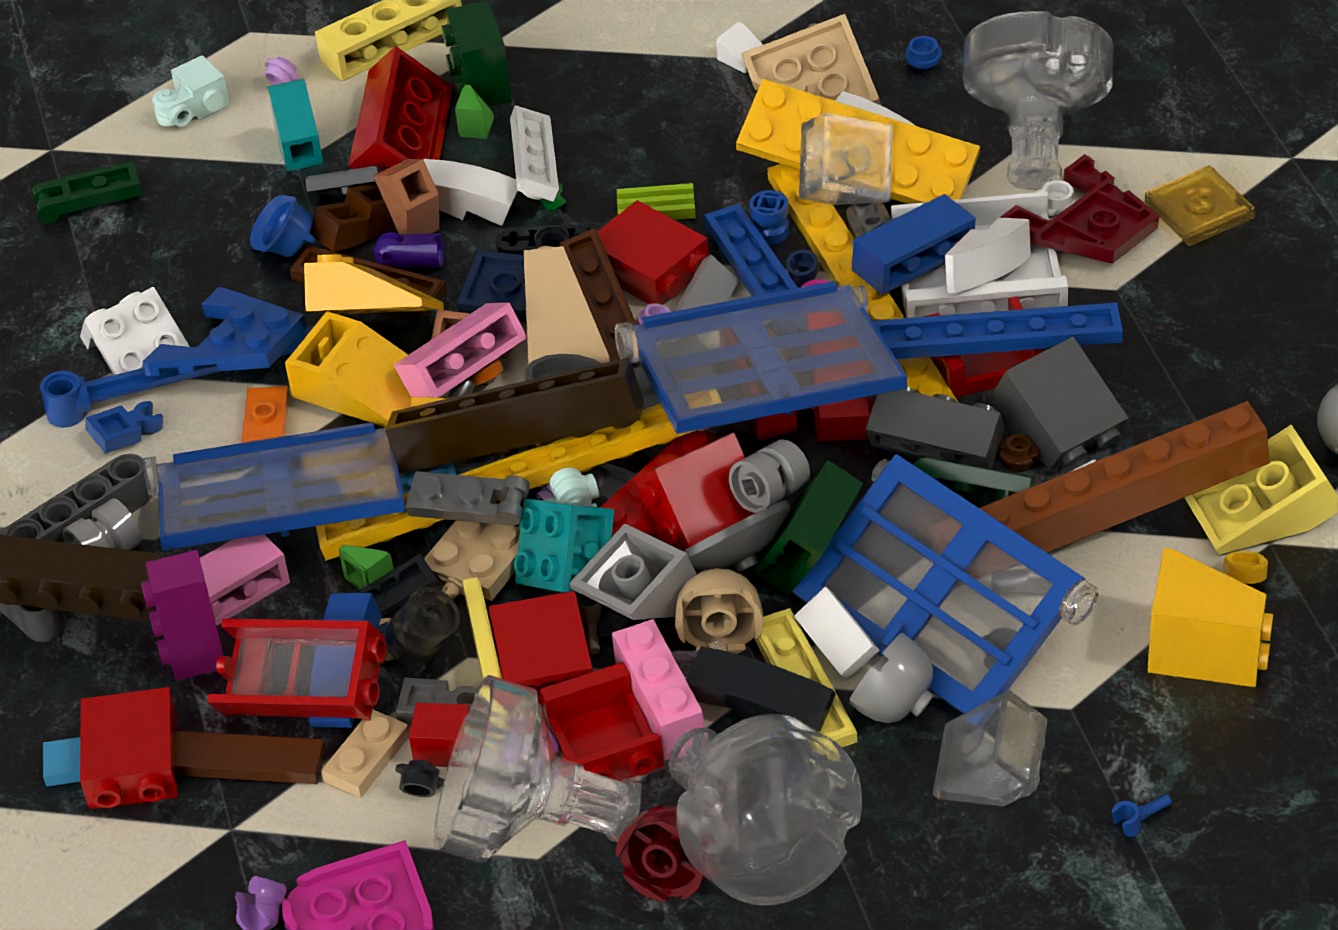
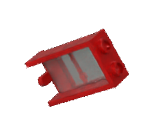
[207,619,387,721]

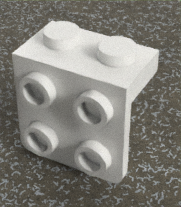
[80,287,190,375]

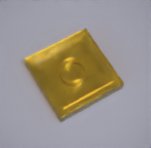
[1145,165,1255,246]

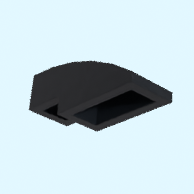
[686,646,836,733]

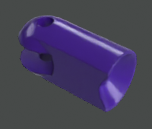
[373,232,444,269]

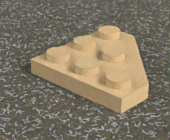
[741,14,881,105]

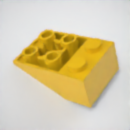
[285,311,411,427]

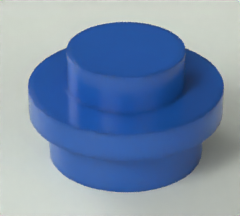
[905,36,942,70]

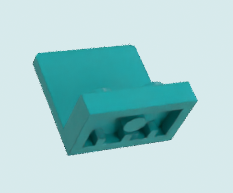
[514,499,614,594]

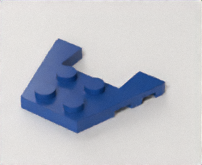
[142,287,307,376]

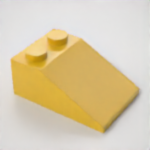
[304,255,444,315]

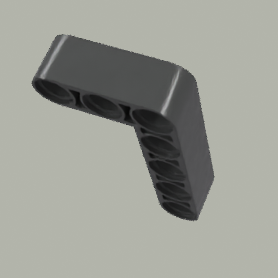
[0,453,152,642]

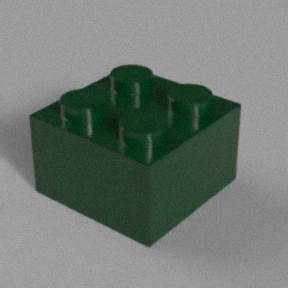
[441,0,512,107]

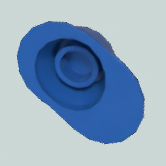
[250,195,316,257]

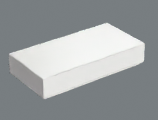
[794,586,880,680]

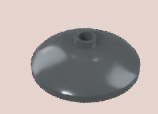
[683,499,791,573]

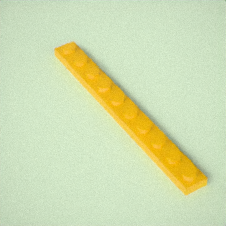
[767,164,958,402]
[315,392,722,561]

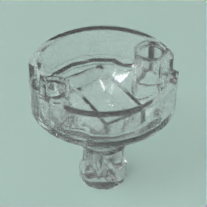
[963,11,1114,190]
[434,675,642,863]
[669,714,862,906]

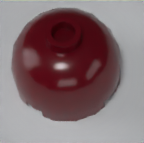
[615,805,713,902]

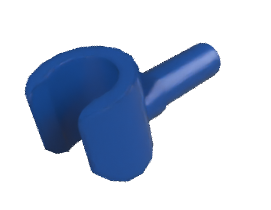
[1112,794,1172,837]

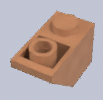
[373,159,439,234]

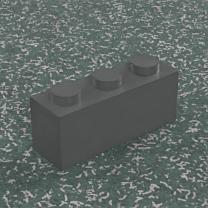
[866,386,1005,468]

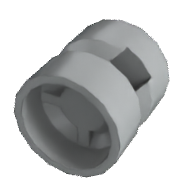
[729,439,810,513]
[62,498,143,550]

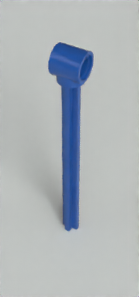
[40,325,315,428]

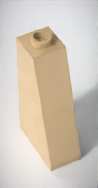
[524,246,610,365]

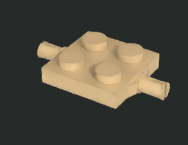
[424,520,520,612]

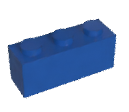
[852,194,976,295]

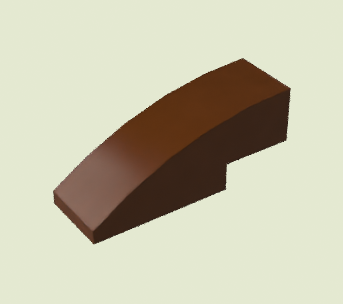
[310,183,396,252]

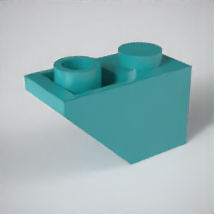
[267,78,323,172]

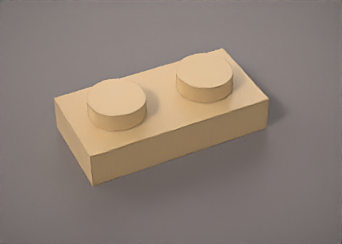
[321,710,410,798]

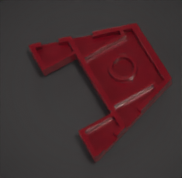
[995,154,1159,264]

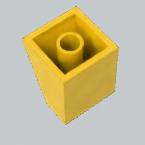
[1148,547,1273,687]

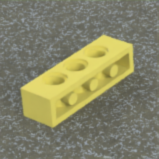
[315,0,462,81]

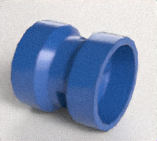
[749,190,789,245]

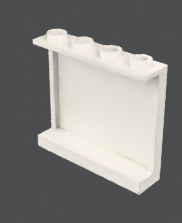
[891,191,1068,318]

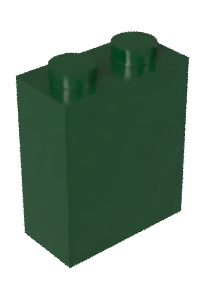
[753,460,863,596]

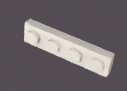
[510,105,559,202]

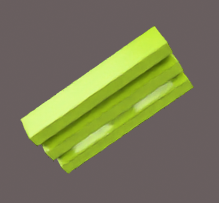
[617,183,696,220]

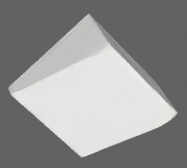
[716,22,763,74]

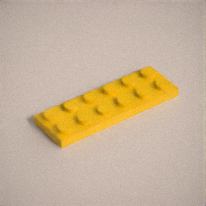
[736,79,980,204]

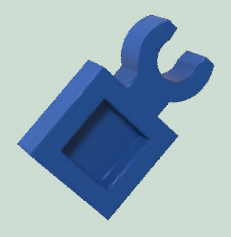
[85,401,163,454]

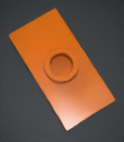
[241,386,289,443]

